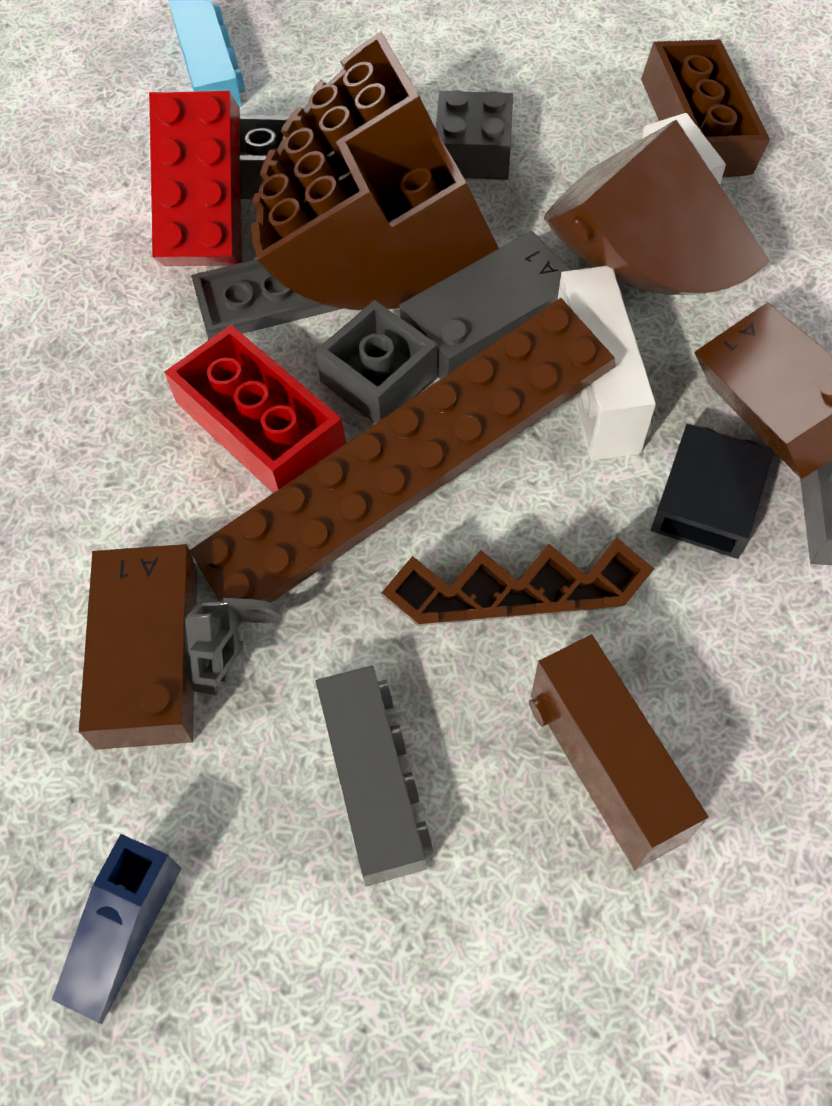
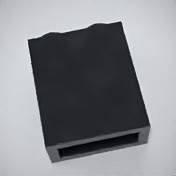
[650,423,774,559]

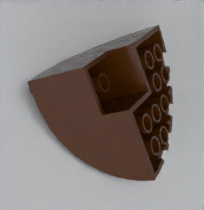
[251,31,499,310]

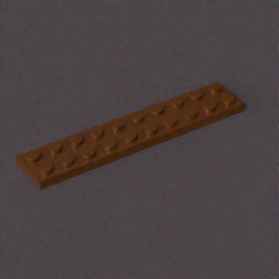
[189,298,615,623]

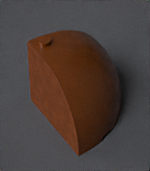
[544,119,770,295]

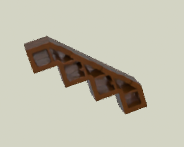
[381,538,654,626]

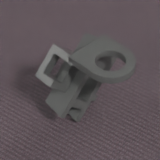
[185,598,283,696]

